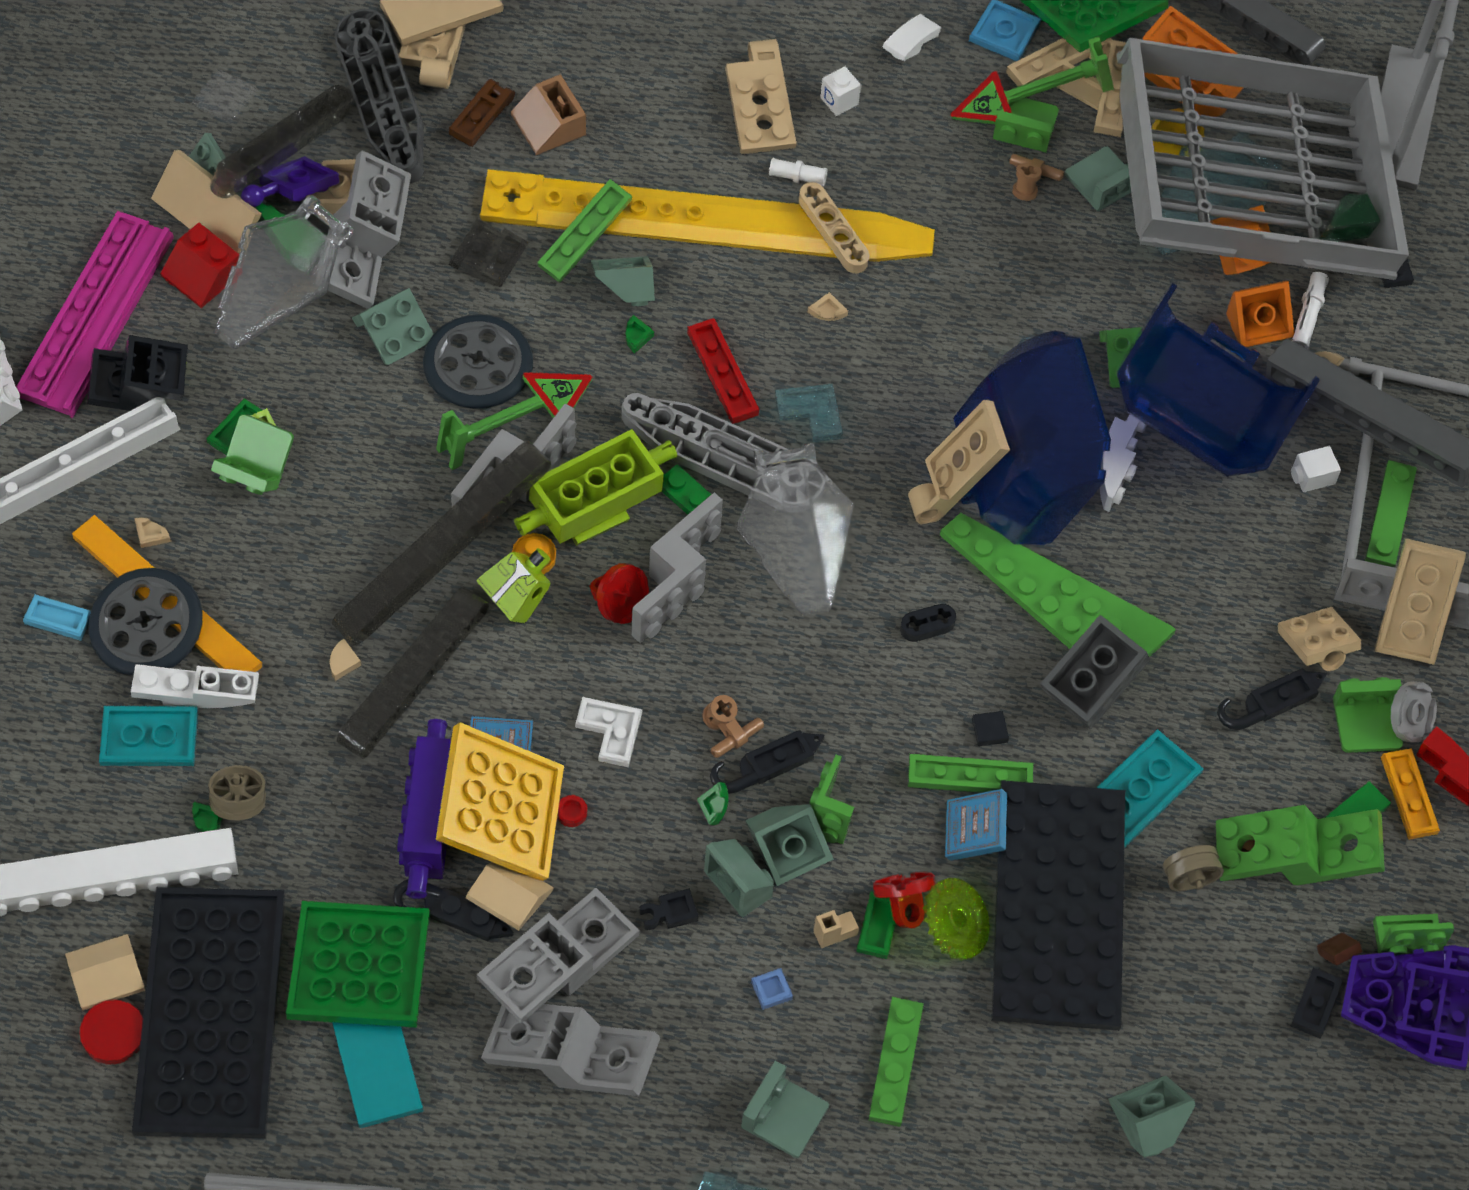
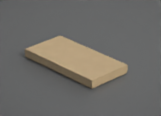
[380,0,503,46]
[151,150,262,256]
[1375,538,1466,665]

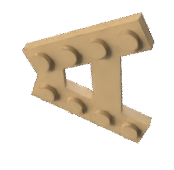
[1006,38,1126,138]

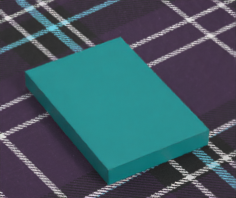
[99,706,198,766]

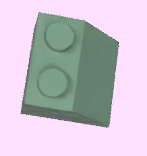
[704,839,774,918]

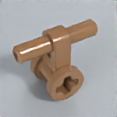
[1009,154,1064,201]
[702,695,764,758]

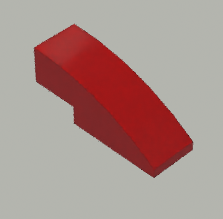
[1416,726,1469,807]

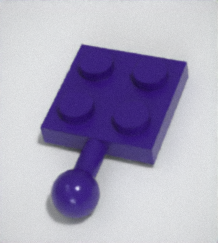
[241,156,339,207]

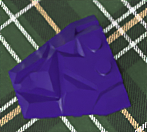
[1341,945,1469,1071]

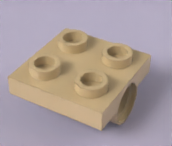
[1278,607,1361,671]

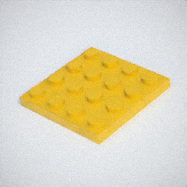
[436,722,564,881]

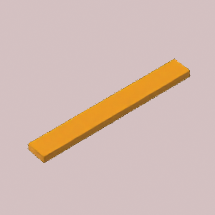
[72,515,263,672]

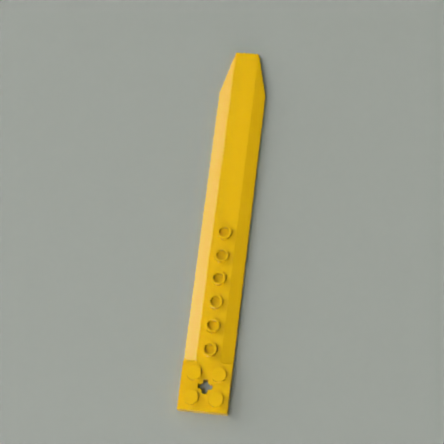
[480,169,935,262]

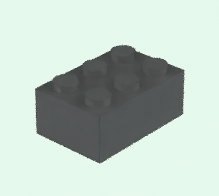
[1040,615,1150,730]

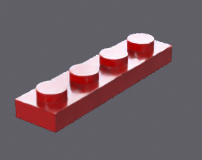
[687,318,759,424]

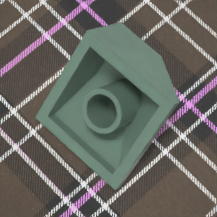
[591,256,655,306]
[745,804,833,886]
[1109,1075,1196,1158]

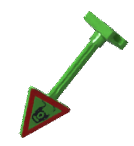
[951,37,1114,124]
[436,372,592,470]

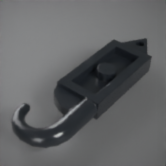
[1217,668,1327,730]
[710,730,825,794]
[393,880,513,942]

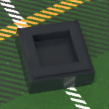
[972,711,1009,747]

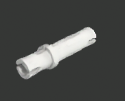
[1292,272,1329,349]

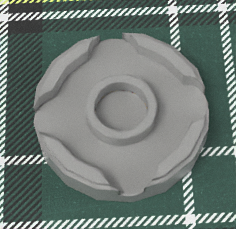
[1391,681,1437,742]

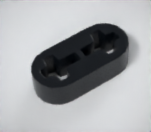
[900,604,957,642]

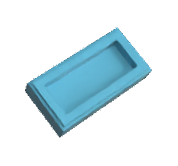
[23,594,91,641]

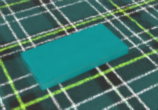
[1097,729,1204,848]
[332,1022,423,1129]

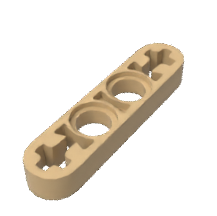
[799,182,869,273]

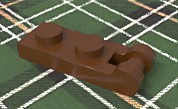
[449,79,515,147]

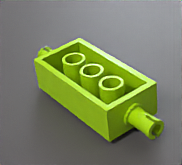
[514,429,677,544]

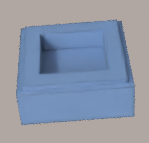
[751,968,793,1010]

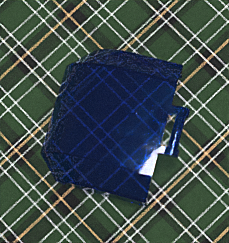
[1117,283,1320,477]
[953,330,1111,545]

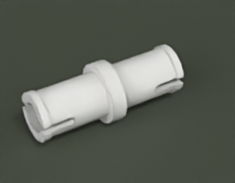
[769,158,828,186]

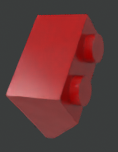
[160,222,243,308]

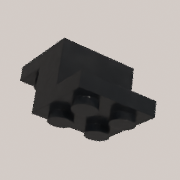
[87,335,188,411]

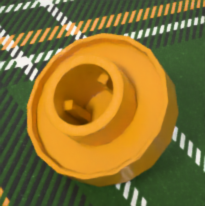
[512,533,556,574]

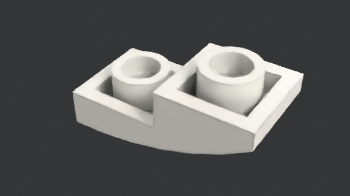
[883,14,941,61]

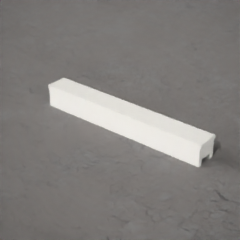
[0,397,180,524]

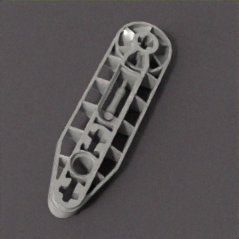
[621,393,823,513]

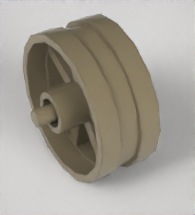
[208,765,266,821]
[1162,845,1224,892]

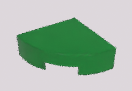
[625,315,654,353]
[697,782,729,826]
[192,802,223,832]

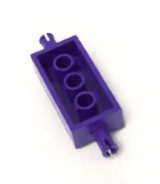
[397,719,451,899]

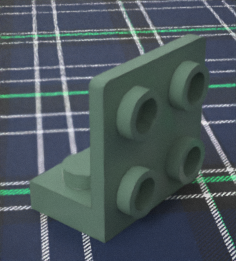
[1064,146,1131,212]
[352,288,434,365]
[741,1061,829,1159]

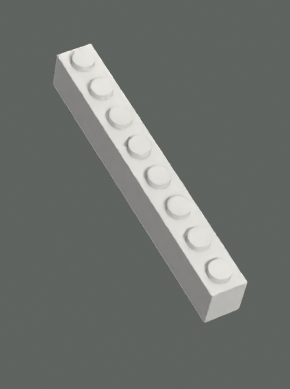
[0,828,238,917]

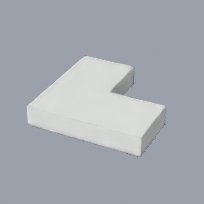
[575,697,642,767]

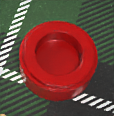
[557,795,588,827]

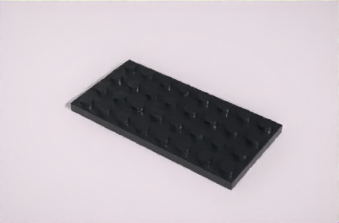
[991,780,1125,1031]
[132,887,285,1139]

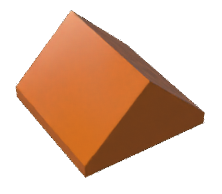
[1226,281,1294,348]

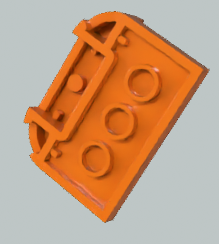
[1142,6,1244,117]

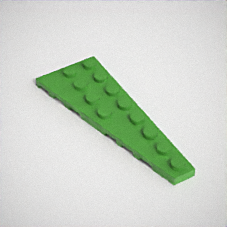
[940,513,1176,657]

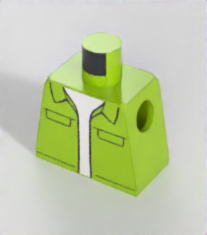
[476,548,551,623]

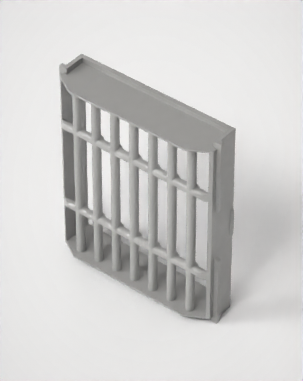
[1117,38,1409,280]

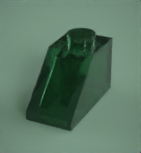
[1319,194,1381,242]

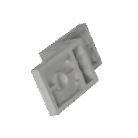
[318,150,411,309]
[451,403,577,528]
[632,492,723,643]
[477,888,640,1023]
[481,1004,661,1096]

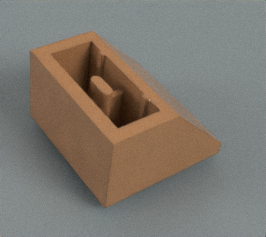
[511,74,586,155]

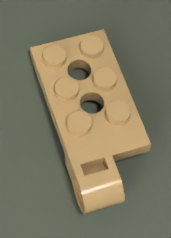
[399,24,466,89]
[725,39,797,154]
[908,400,1010,524]

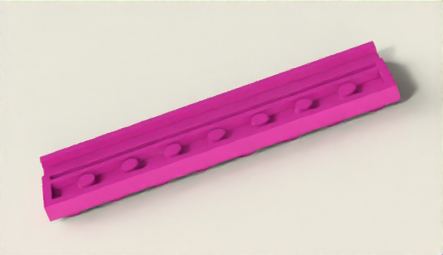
[16,211,174,418]

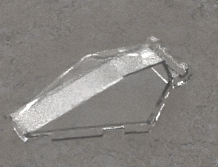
[213,195,353,350]
[737,443,854,616]

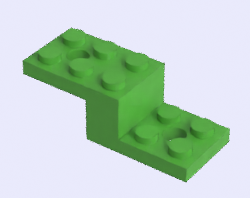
[1216,805,1385,886]

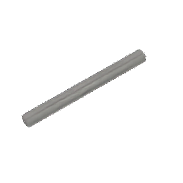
[204,1173,402,1190]

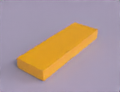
[1381,748,1440,840]

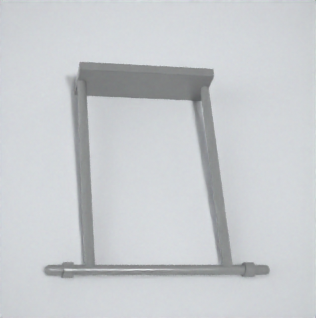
[1381,0,1459,190]
[1334,356,1469,629]

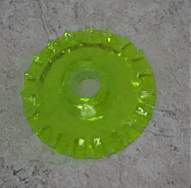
[922,878,990,960]

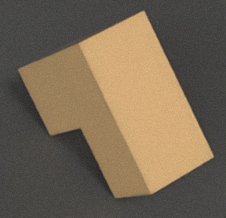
[814,910,859,948]

